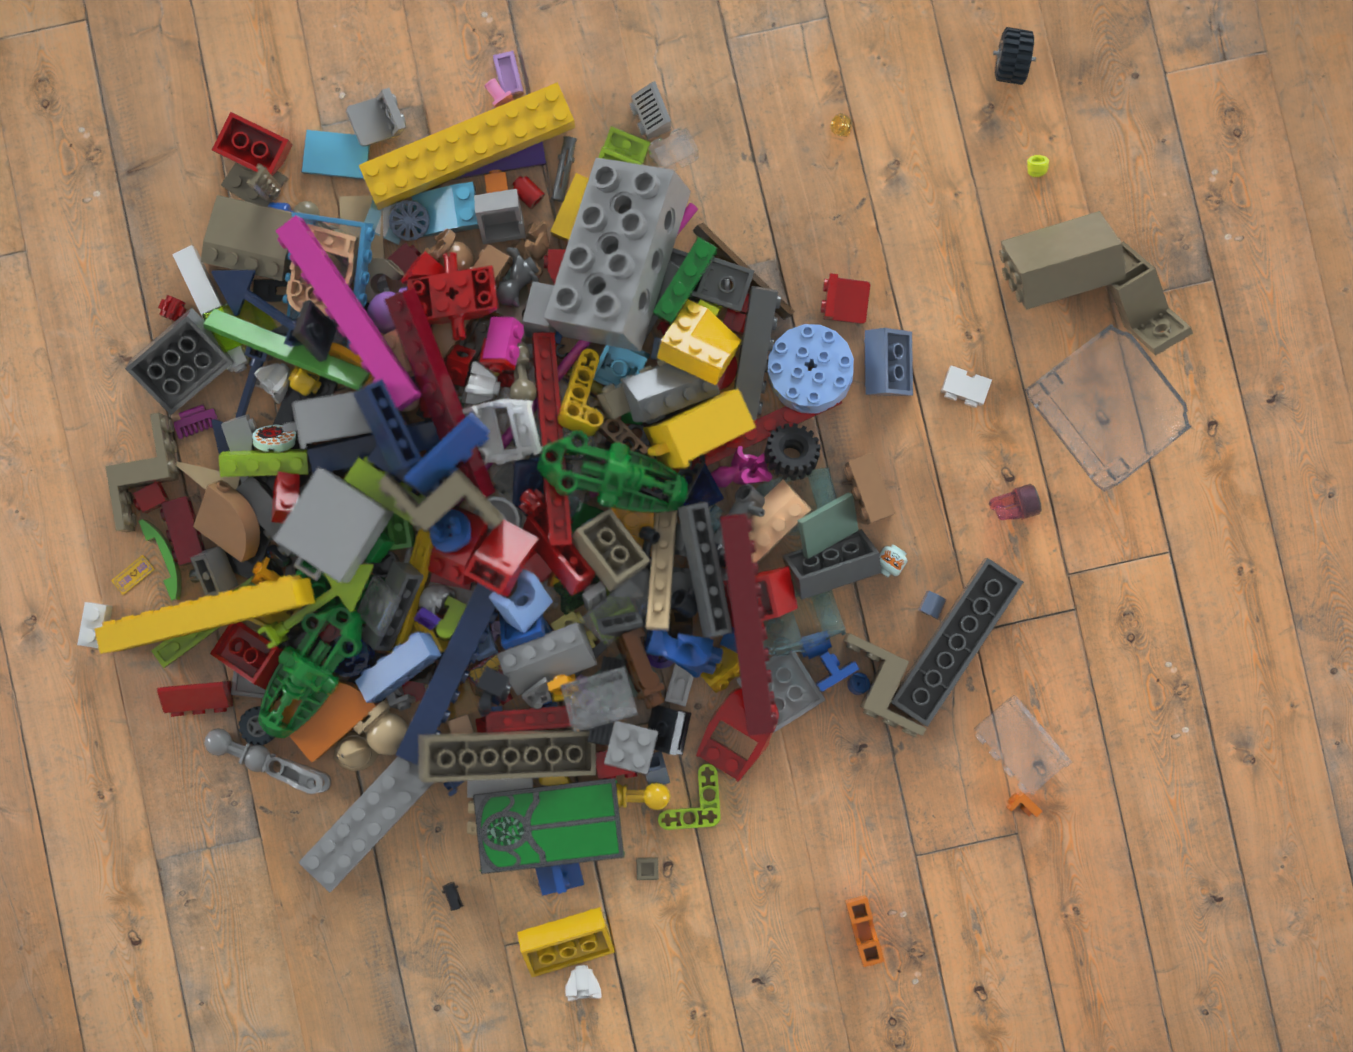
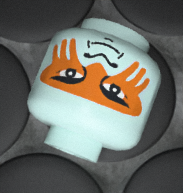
[880,544,908,577]

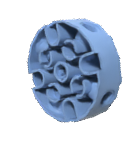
[768,324,854,413]

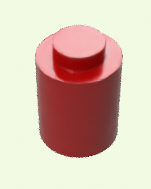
[512,176,545,209]

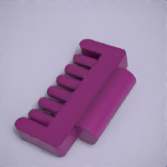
[173,404,219,439]

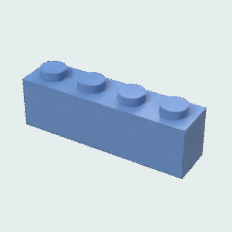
[355,632,442,703]

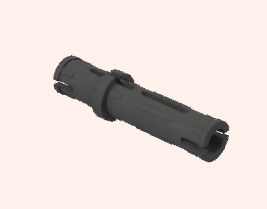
[551,136,577,202]

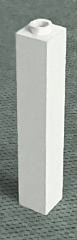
[172,245,250,373]

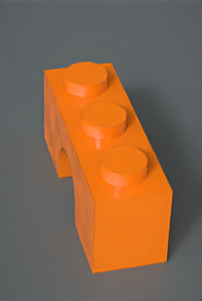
[845,895,885,967]

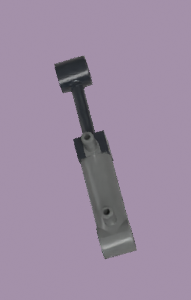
[671,484,765,619]

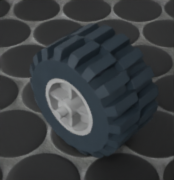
[993,27,1036,85]

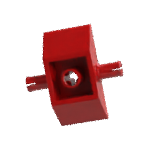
[407,252,498,340]
[723,566,798,641]

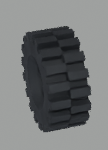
[764,423,821,481]

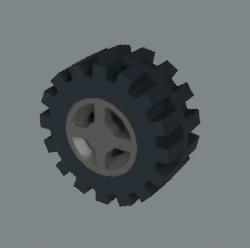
[238,706,275,745]

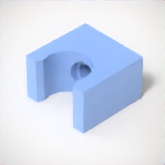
[489,569,553,633]

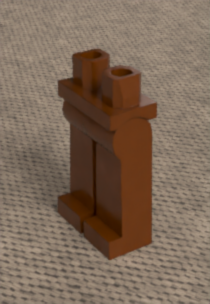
[615,627,665,710]

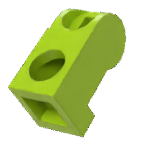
[436,596,467,641]

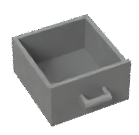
[282,392,372,449]
[274,468,394,583]

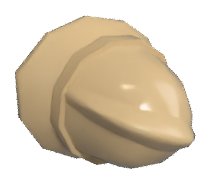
[334,731,379,771]

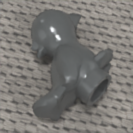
[496,247,539,307]

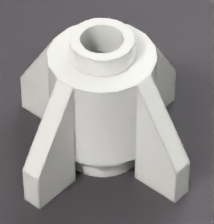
[465,361,501,405]
[254,363,291,404]
[565,965,602,1001]

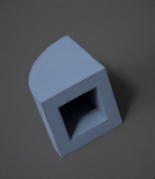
[918,591,946,620]
[645,751,670,785]

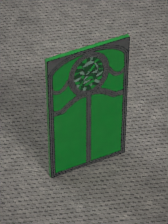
[473,778,625,874]

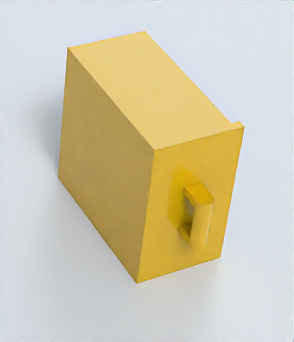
[643,389,755,468]

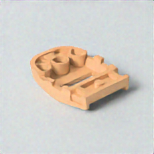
[287,224,359,317]

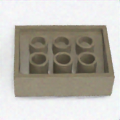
[201,195,293,281]

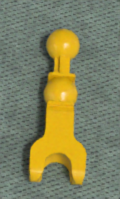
[538,776,670,810]

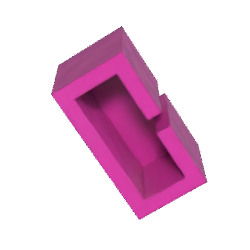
[483,317,524,366]

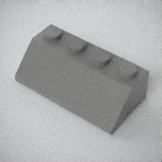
[497,623,598,696]

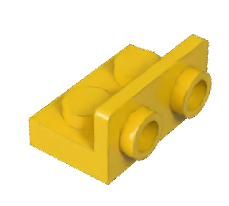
[701,646,740,693]

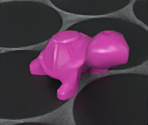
[709,446,772,488]

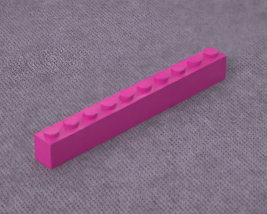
[275,215,422,411]

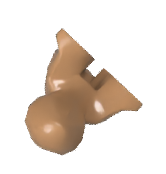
[511,221,549,283]

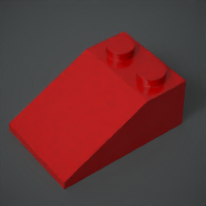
[428,505,488,586]
[210,622,284,690]

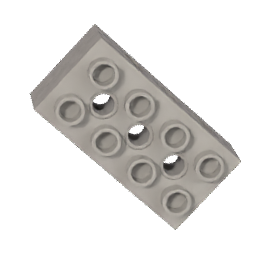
[544,158,691,352]

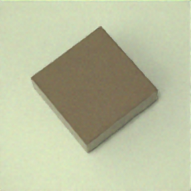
[636,857,659,880]

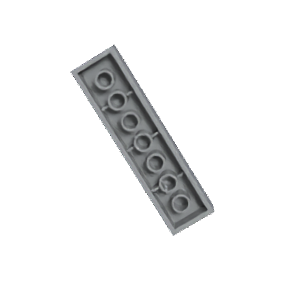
[298,756,434,892]

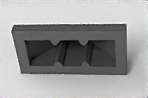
[596,611,643,637]

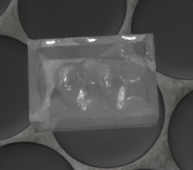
[561,667,638,733]

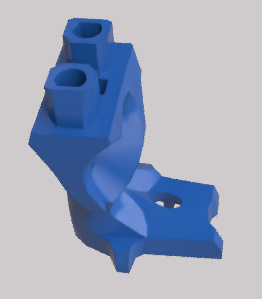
[644,630,723,678]

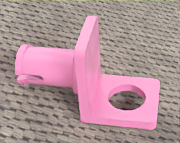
[484,78,514,108]

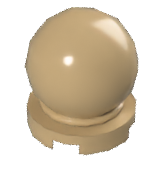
[353,699,408,755]

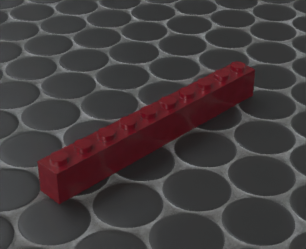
[384,287,496,504]
[720,513,778,736]

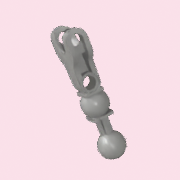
[204,728,331,794]

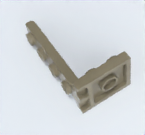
[221,162,288,206]

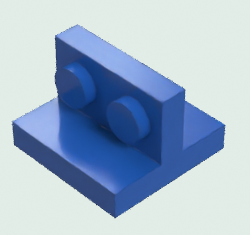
[499,612,552,649]
[815,652,859,692]
[535,863,584,896]

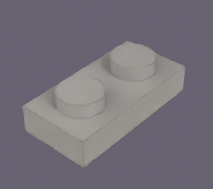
[583,581,607,613]

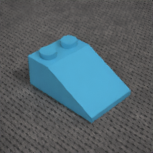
[412,182,479,237]

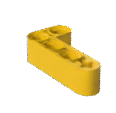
[558,349,603,437]

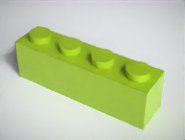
[219,449,311,477]
[344,457,427,526]

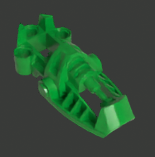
[537,431,688,513]
[258,602,362,738]

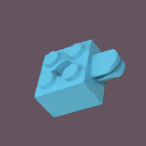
[593,336,651,386]

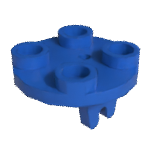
[430,509,471,553]

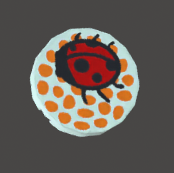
[253,425,296,452]

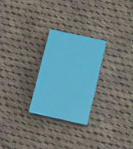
[302,130,370,180]

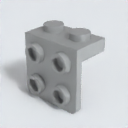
[346,88,406,147]

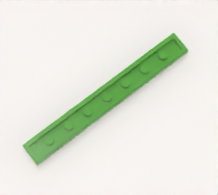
[203,308,370,391]

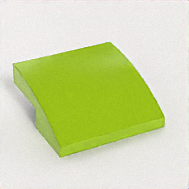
[598,126,651,165]

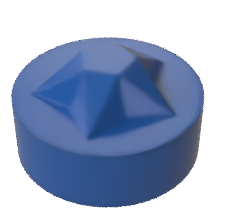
[847,673,870,695]

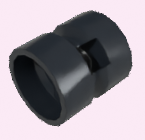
[370,551,400,578]

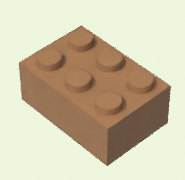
[843,452,896,525]

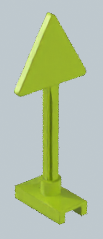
[257,564,374,649]

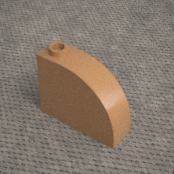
[193,480,260,563]

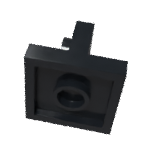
[647,705,691,755]

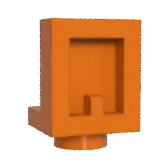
[1006,792,1043,817]

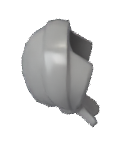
[419,584,455,615]

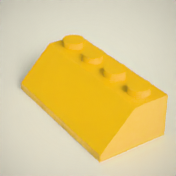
[517,907,615,978]

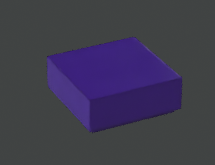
[413,607,440,631]

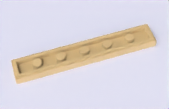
[646,510,678,631]

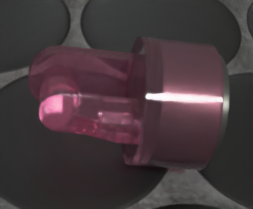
[989,484,1042,521]

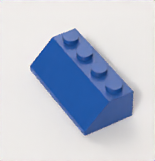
[404,412,490,494]

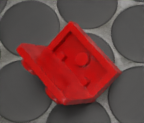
[820,273,870,324]

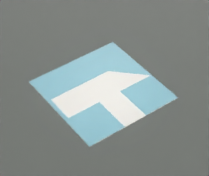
[364,200,408,245]

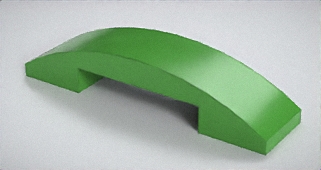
[139,519,182,601]

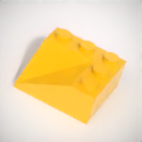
[657,300,742,385]

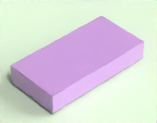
[493,51,524,96]

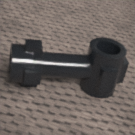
[639,526,660,568]

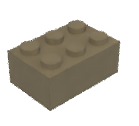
[572,508,650,592]

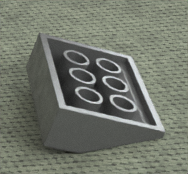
[125,308,234,415]

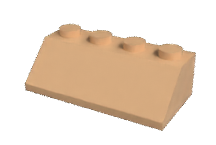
[749,479,813,563]

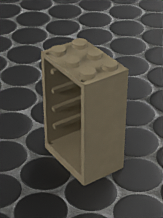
[999,211,1126,310]

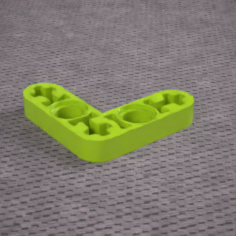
[658,763,721,830]

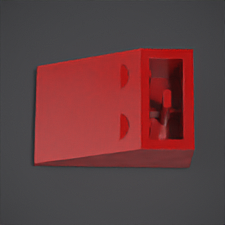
[464,519,539,597]

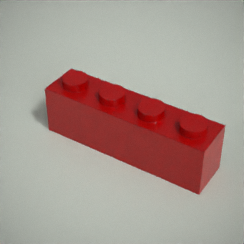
[522,510,595,596]

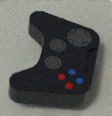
[262,545,290,577]

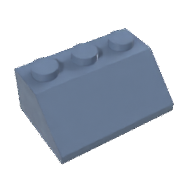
[864,328,913,396]

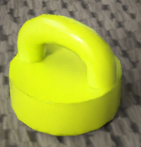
[1027,155,1049,177]

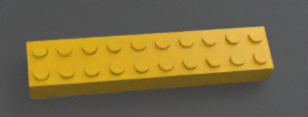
[359,82,575,210]
[94,575,315,654]

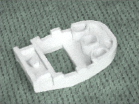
[463,399,543,465]

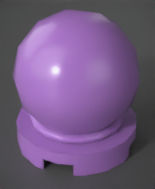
[368,286,408,334]

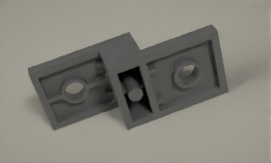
[670,248,754,313]

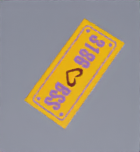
[111,555,155,595]

